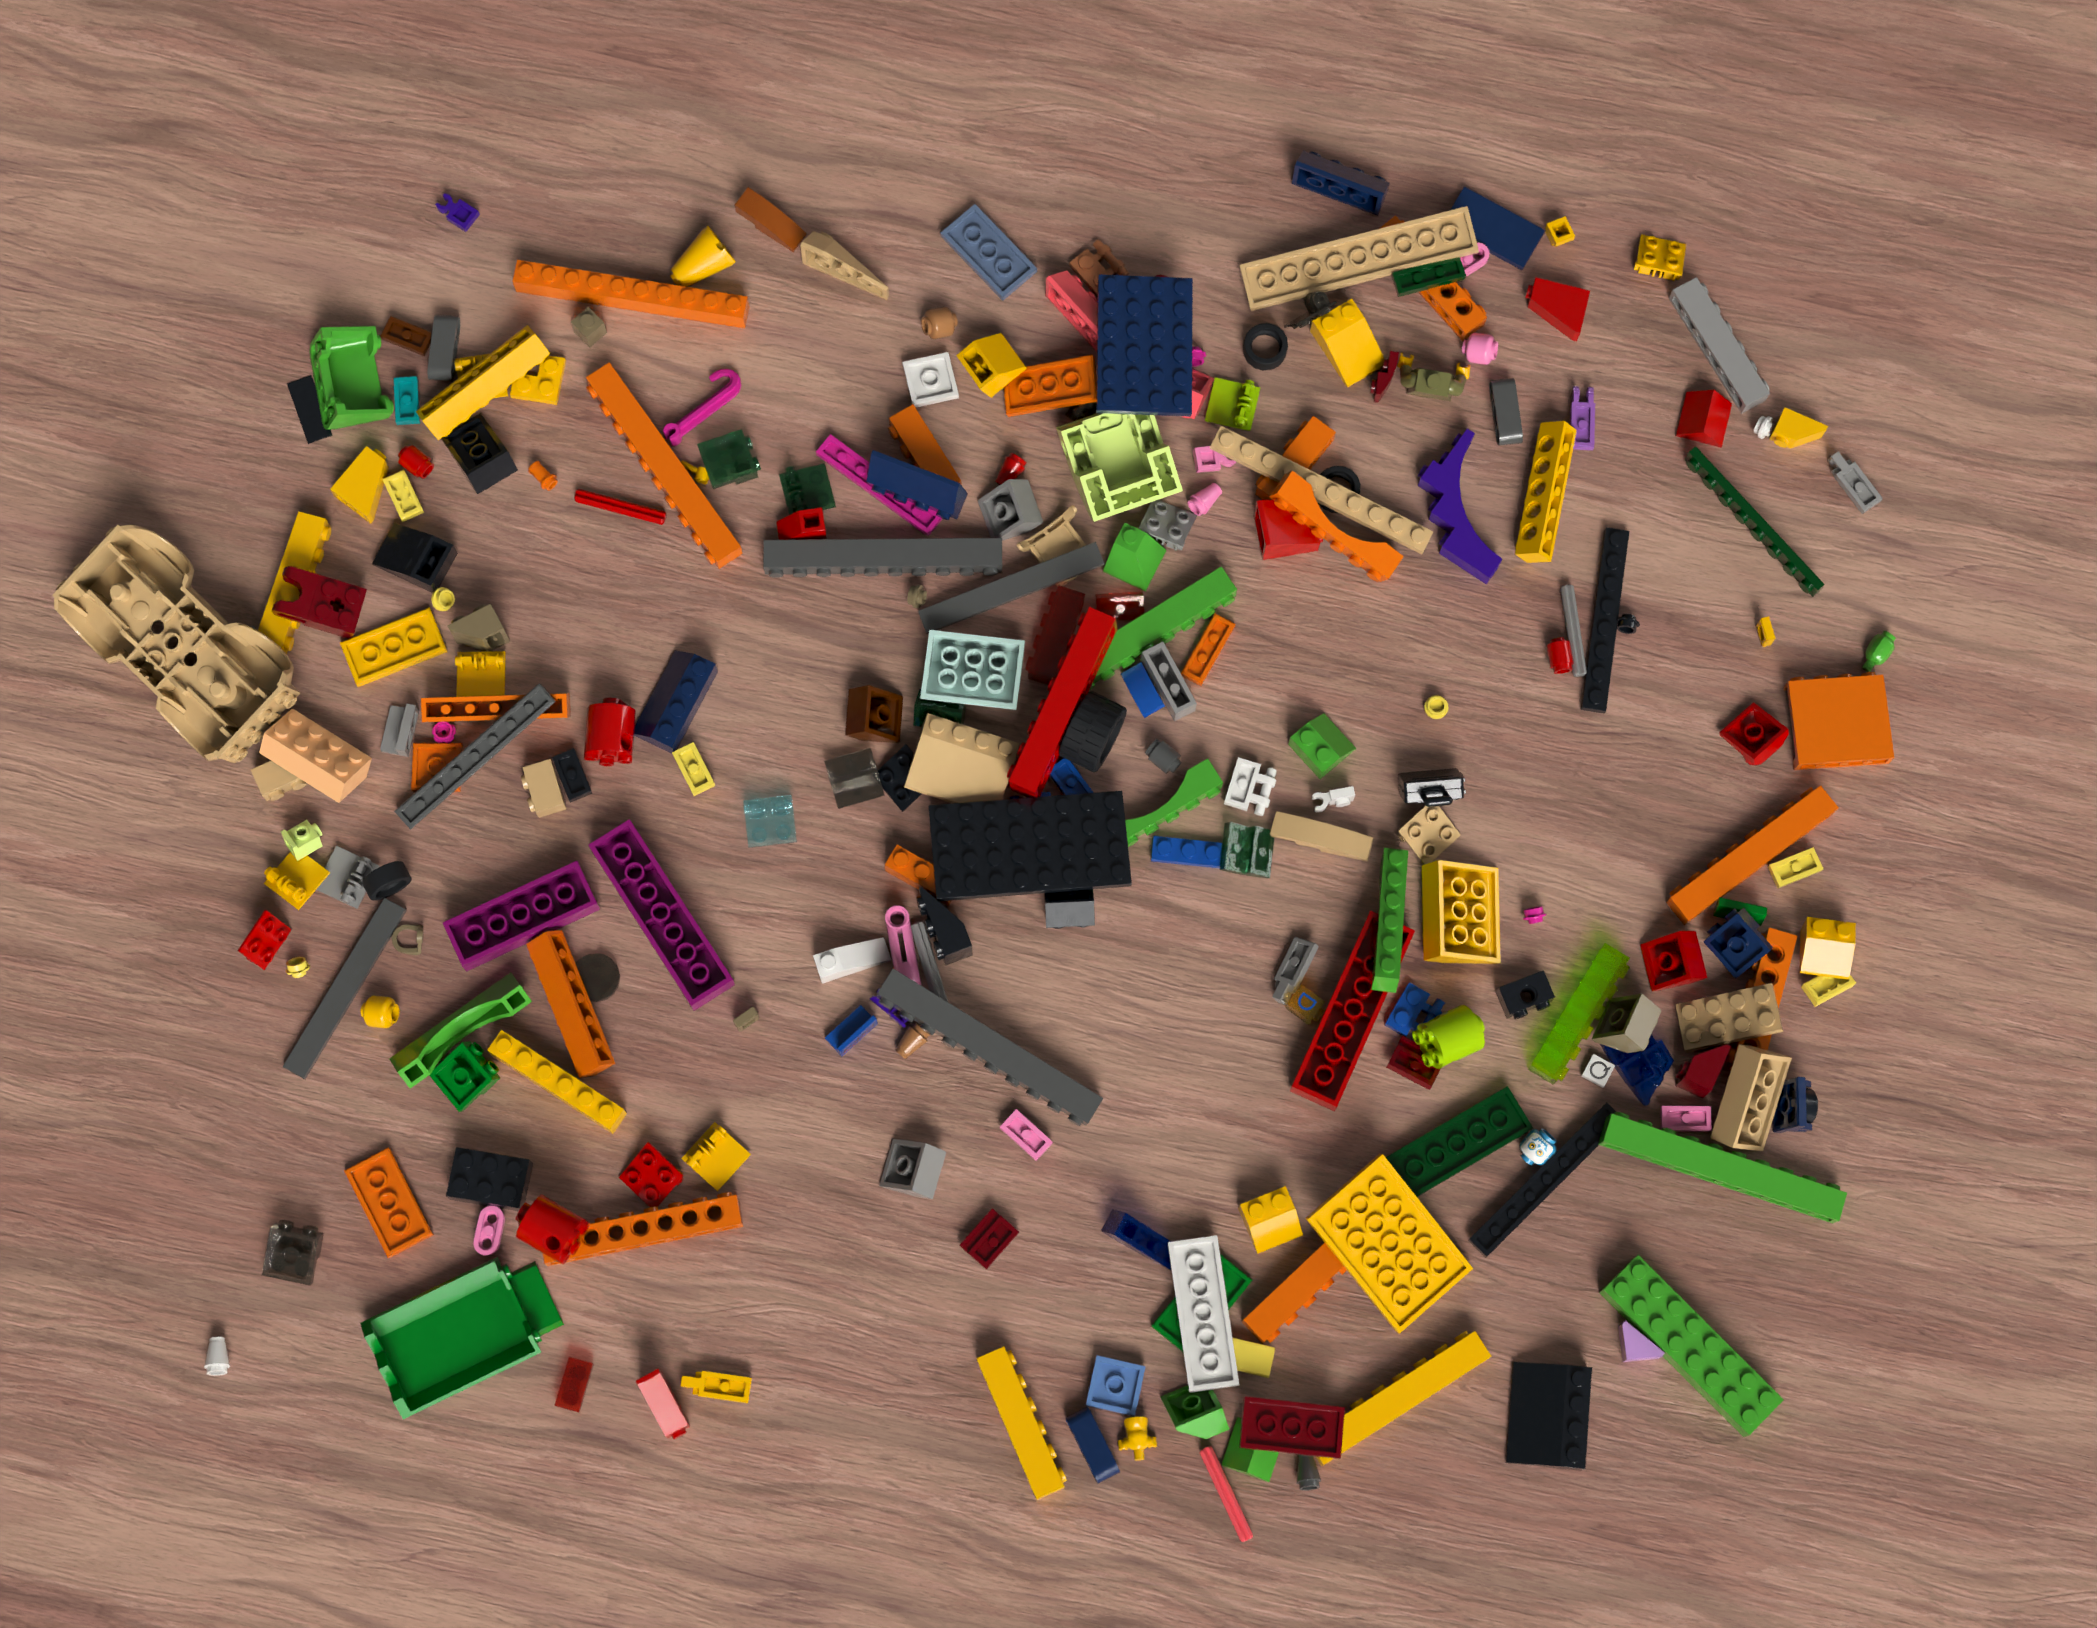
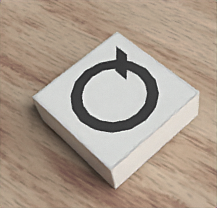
[1581,1054,1615,1088]

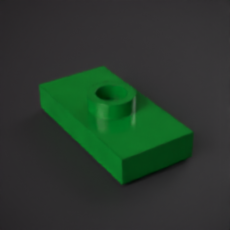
[1713,898,1767,926]

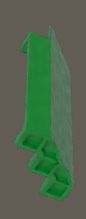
[360,1257,564,1419]

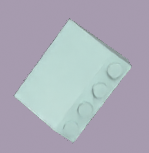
[920,630,1025,710]

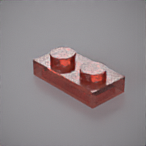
[554,1357,594,1413]

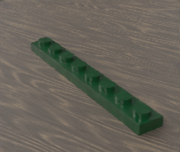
[1685,446,1825,597]

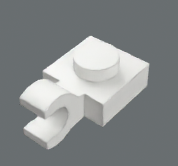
[1312,786,1355,812]

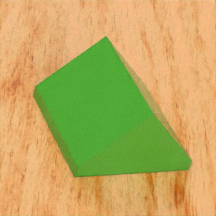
[1221,1417,1279,1482]

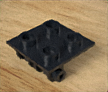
[872,744,922,812]

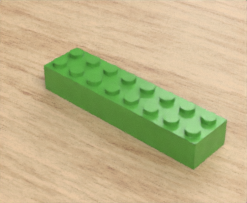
[1599,1255,1784,1437]

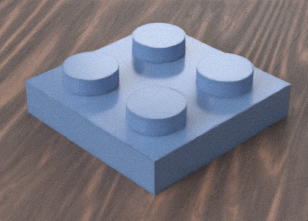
[1086,1355,1146,1417]

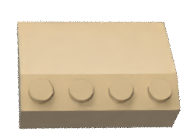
[904,713,1019,803]

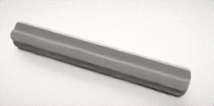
[1560,585,1587,677]
[911,922,948,1002]

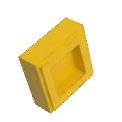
[1756,616,1776,647]

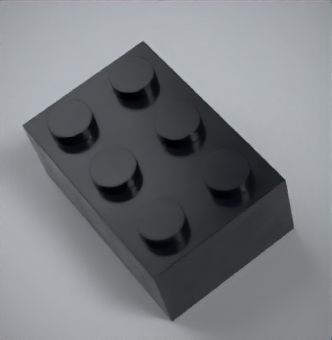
[446,1147,533,1211]

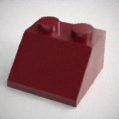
[1675,1044,1731,1099]

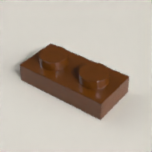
[381,316,432,357]

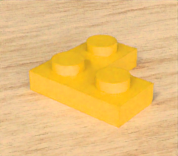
[510,356,566,405]

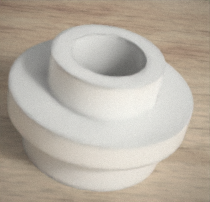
[1754,416,1775,439]

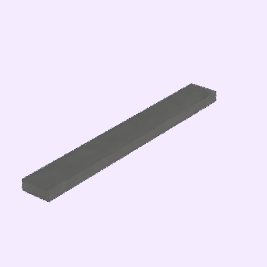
[918,542,1105,634]
[394,683,556,830]
[283,898,406,1079]

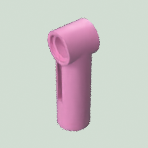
[885,906,921,985]

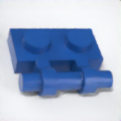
[1385,982,1445,1042]

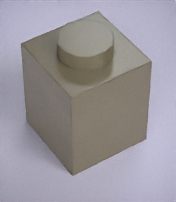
[571,307,607,348]

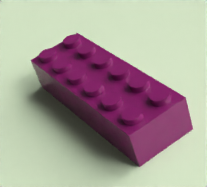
[443,861,600,972]

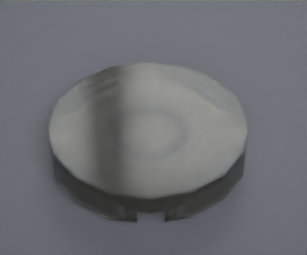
[576,953,620,1002]

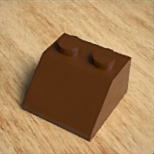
[845,685,903,743]

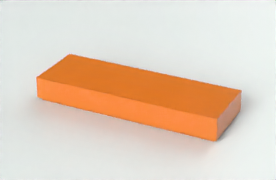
[1181,613,1236,686]

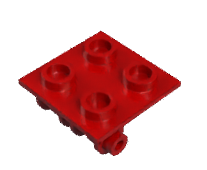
[237,910,292,970]
[619,1142,684,1207]

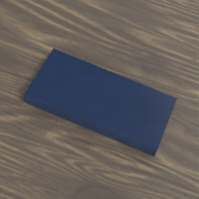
[1451,187,1546,271]

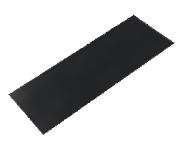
[287,375,333,444]

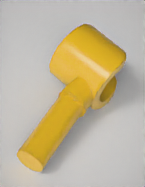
[681,460,710,484]

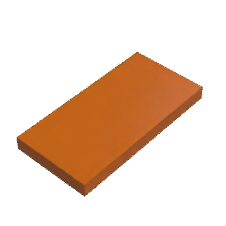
[1004,354,1097,417]
[344,1147,434,1259]

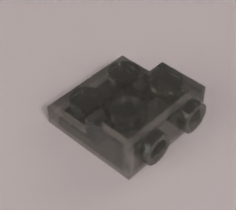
[262,1220,324,1286]

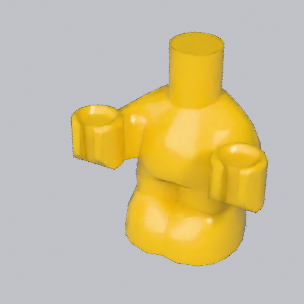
[1118,1417,1157,1461]

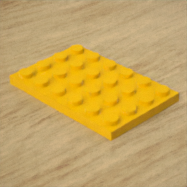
[1306,1154,1473,1334]

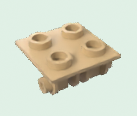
[1397,806,1461,865]

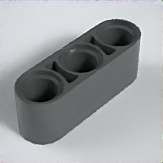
[427,314,460,381]
[1489,378,1523,446]

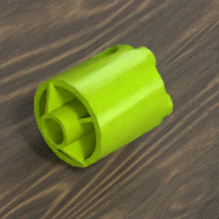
[1412,1005,1485,1069]

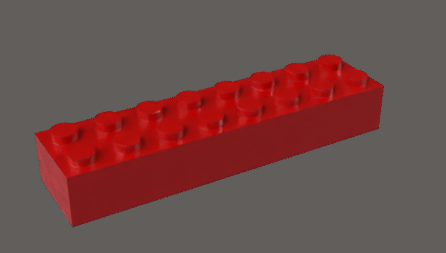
[1007,607,1117,798]
[1290,910,1415,1112]

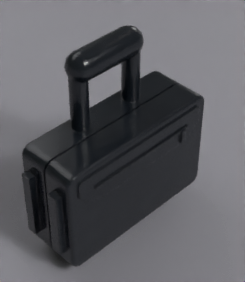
[1398,768,1466,807]

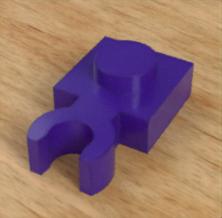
[435,193,480,232]

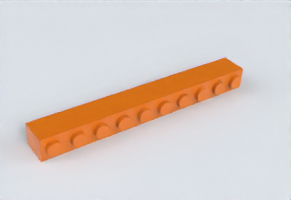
[512,260,750,329]
[586,362,743,569]

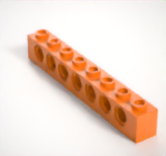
[543,1192,743,1266]

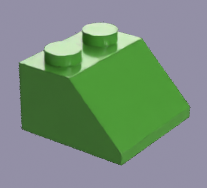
[1288,713,1356,779]

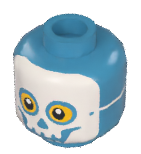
[1520,1128,1556,1165]

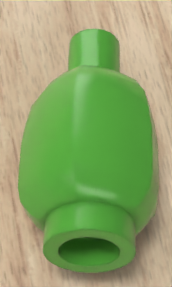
[1862,631,1896,672]

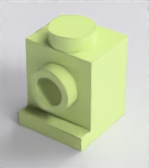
[281,820,322,861]

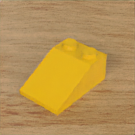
[1310,299,1385,388]

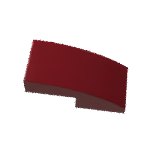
[1370,351,1399,402]

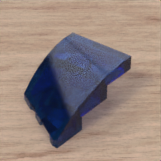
[1600,1034,1674,1106]

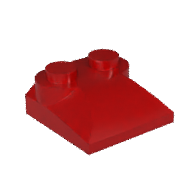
[1719,702,1789,765]

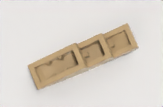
[1270,811,1373,861]

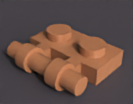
[1069,239,1129,298]

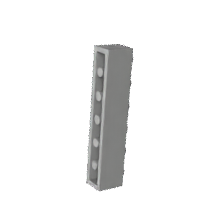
[1669,277,1770,414]

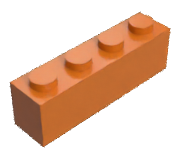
[888,404,962,485]
[1255,416,1336,500]

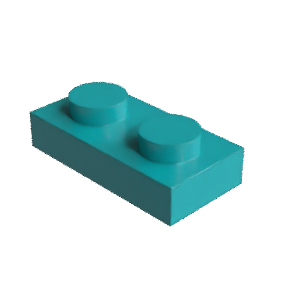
[394,376,421,425]

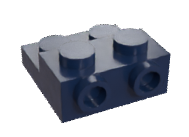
[1703,908,1773,978]

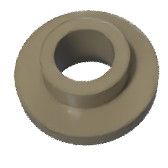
[907,585,927,609]

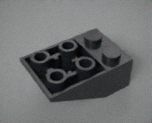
[372,523,458,593]
[916,887,973,966]

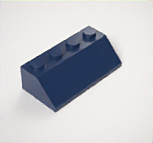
[1292,151,1390,216]
[866,450,968,520]
[634,650,718,754]

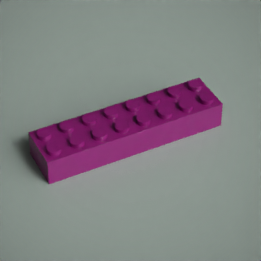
[588,819,735,1011]

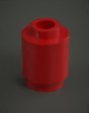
[398,445,434,479]
[1546,637,1574,674]

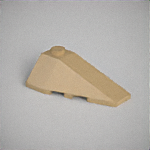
[800,231,889,300]

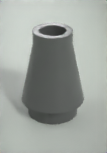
[1296,1455,1321,1491]

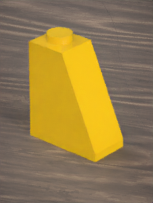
[330,446,389,524]

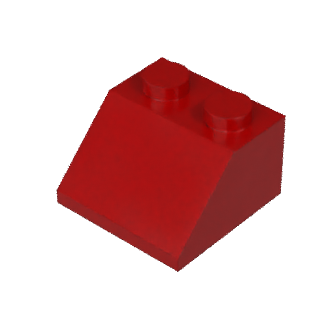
[1640,931,1708,991]

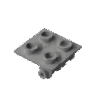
[1138,500,1197,551]
[316,846,380,909]

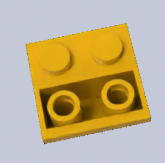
[956,333,1027,398]

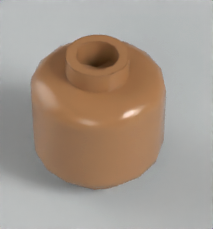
[921,307,958,340]

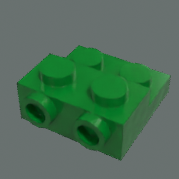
[429,1041,500,1112]

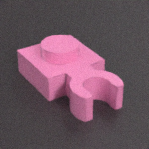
[1192,446,1236,473]

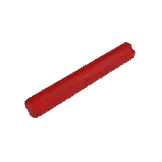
[574,489,666,525]

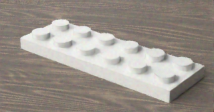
[1168,1235,1239,1393]

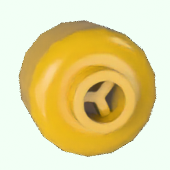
[361,995,400,1028]

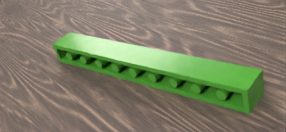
[1598,1112,1847,1224]

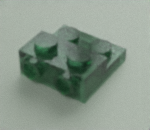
[697,429,761,489]

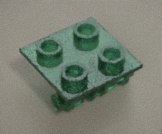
[779,463,836,515]

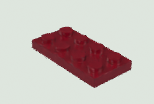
[1239,1396,1345,1459]

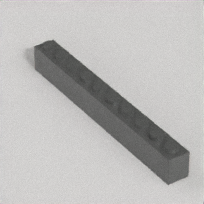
[763,538,1002,578]
[876,969,1103,1126]

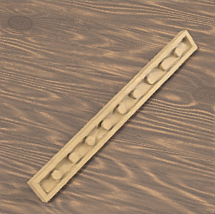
[1210,426,1433,554]

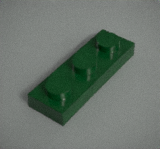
[1391,257,1466,297]

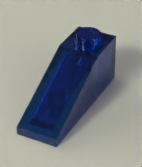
[1101,1209,1171,1270]

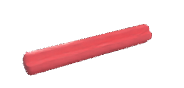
[1200,1446,1253,1542]

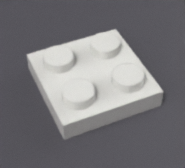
[903,352,959,408]

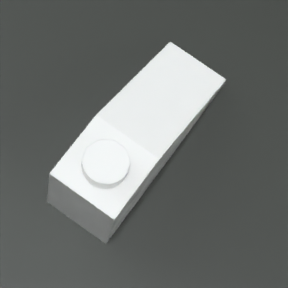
[813,937,891,984]

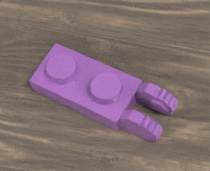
[1570,386,1595,450]

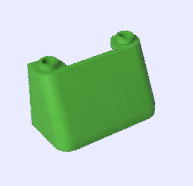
[310,326,394,430]

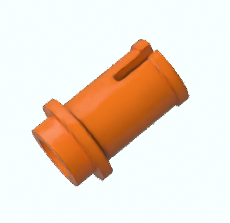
[528,461,558,491]

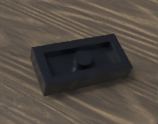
[552,748,593,802]

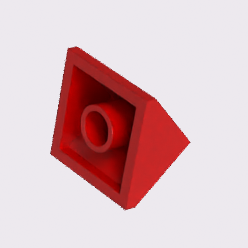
[1676,389,1732,448]

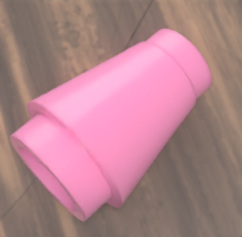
[1187,483,1222,516]

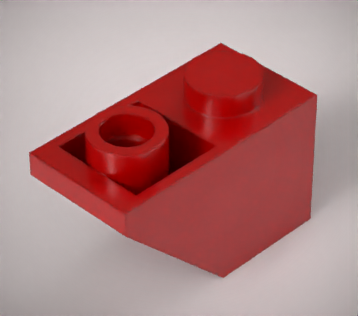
[776,507,827,540]

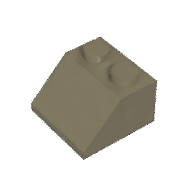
[1592,993,1662,1053]

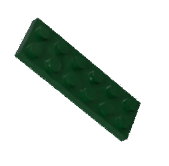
[1385,1086,1534,1197]

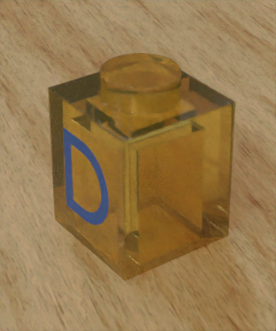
[1285,984,1325,1025]

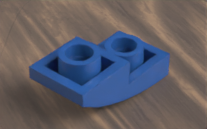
[1121,662,1165,718]

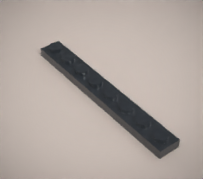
[1581,527,1630,714]
[1468,1102,1616,1258]

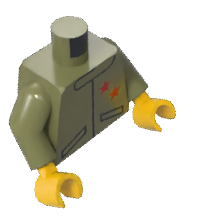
[1397,353,1470,402]

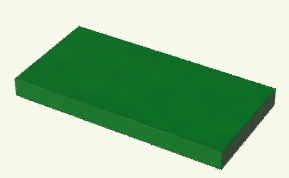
[1151,1254,1253,1353]

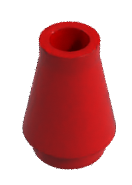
[995,452,1027,485]

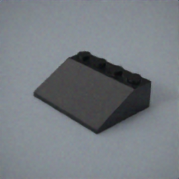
[1506,1362,1592,1471]

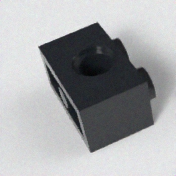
[1496,970,1555,1020]

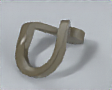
[392,924,424,955]

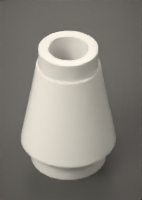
[204,1337,230,1376]

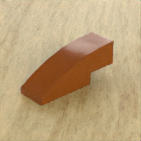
[735,187,807,253]

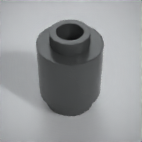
[1145,739,1182,774]

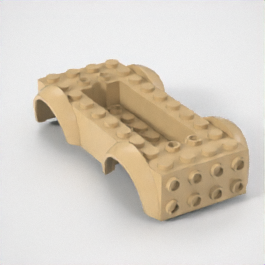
[52,525,300,763]

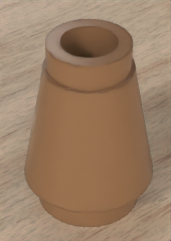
[895,1022,930,1059]

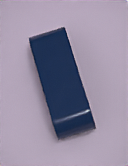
[1065,1406,1120,1484]

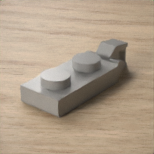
[1828,451,1883,514]
[1272,937,1319,1005]

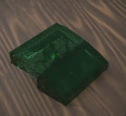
[1219,822,1275,878]

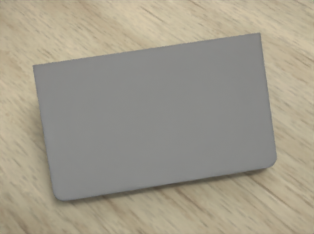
[380,703,420,757]

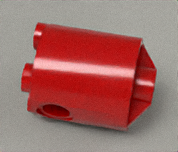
[584,697,636,767]
[515,1194,590,1265]

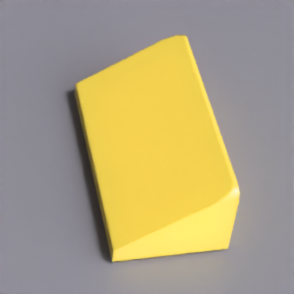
[1232,1337,1275,1378]

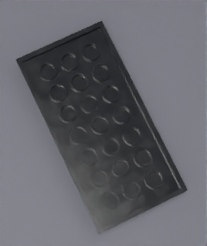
[928,791,1132,901]

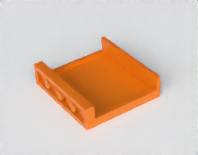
[1783,672,1894,770]

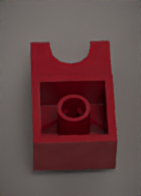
[272,566,367,639]

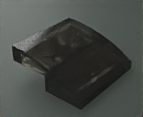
[824,748,885,809]

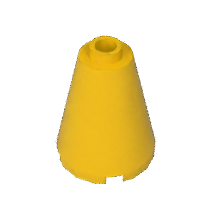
[670,226,736,287]

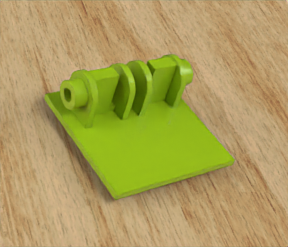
[1205,377,1260,431]

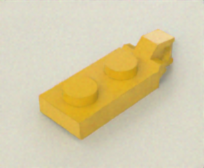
[680,1371,752,1404]

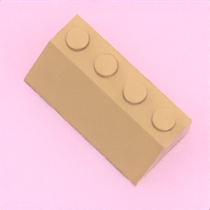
[1710,1044,1792,1151]

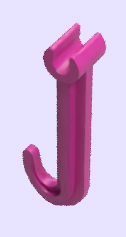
[663,369,741,446]

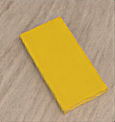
[340,607,448,687]

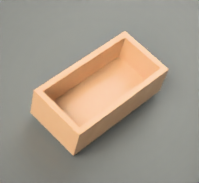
[259,708,372,803]

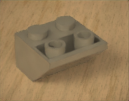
[447,604,510,652]

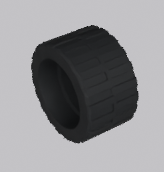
[1059,691,1127,773]

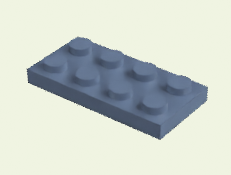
[940,204,1037,301]

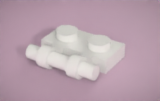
[1224,757,1277,816]

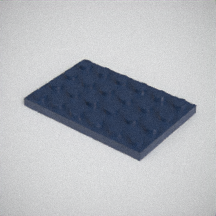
[1096,274,1193,417]

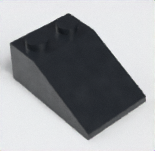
[441,413,518,495]

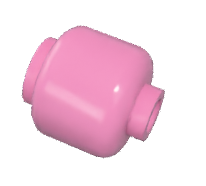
[1462,333,1498,365]

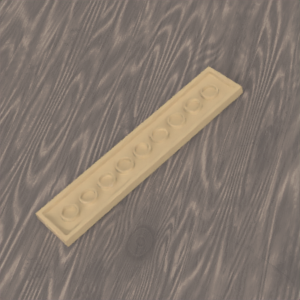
[1240,206,1479,311]

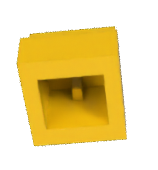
[1545,216,1575,247]

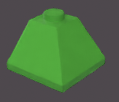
[1103,523,1166,592]
[1161,1385,1229,1439]

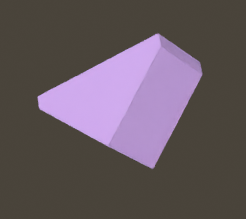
[1618,1321,1665,1362]

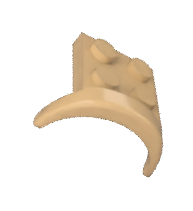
[1017,505,1086,590]

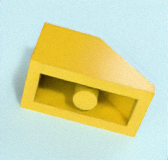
[1769,407,1828,449]

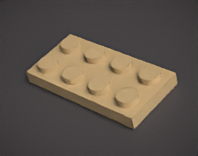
[1675,983,1783,1053]

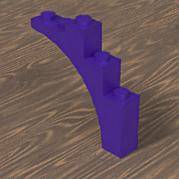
[1418,428,1502,585]

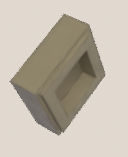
[733,1007,759,1032]

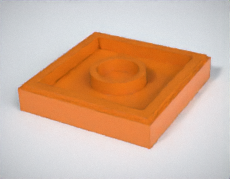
[411,743,463,792]

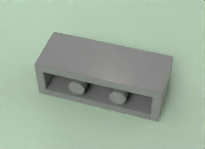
[1141,642,1197,721]

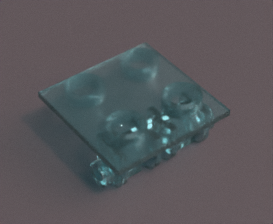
[743,795,797,848]

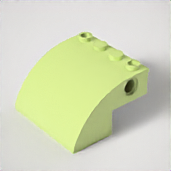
[1056,413,1183,522]

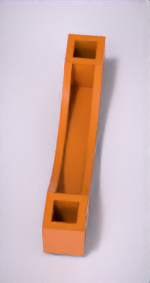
[1269,470,1404,582]

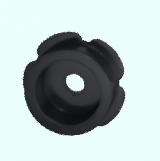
[1617,614,1640,634]

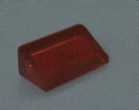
[1095,592,1144,620]

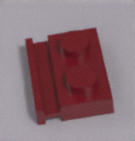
[1386,1036,1441,1090]
[959,1208,1019,1270]

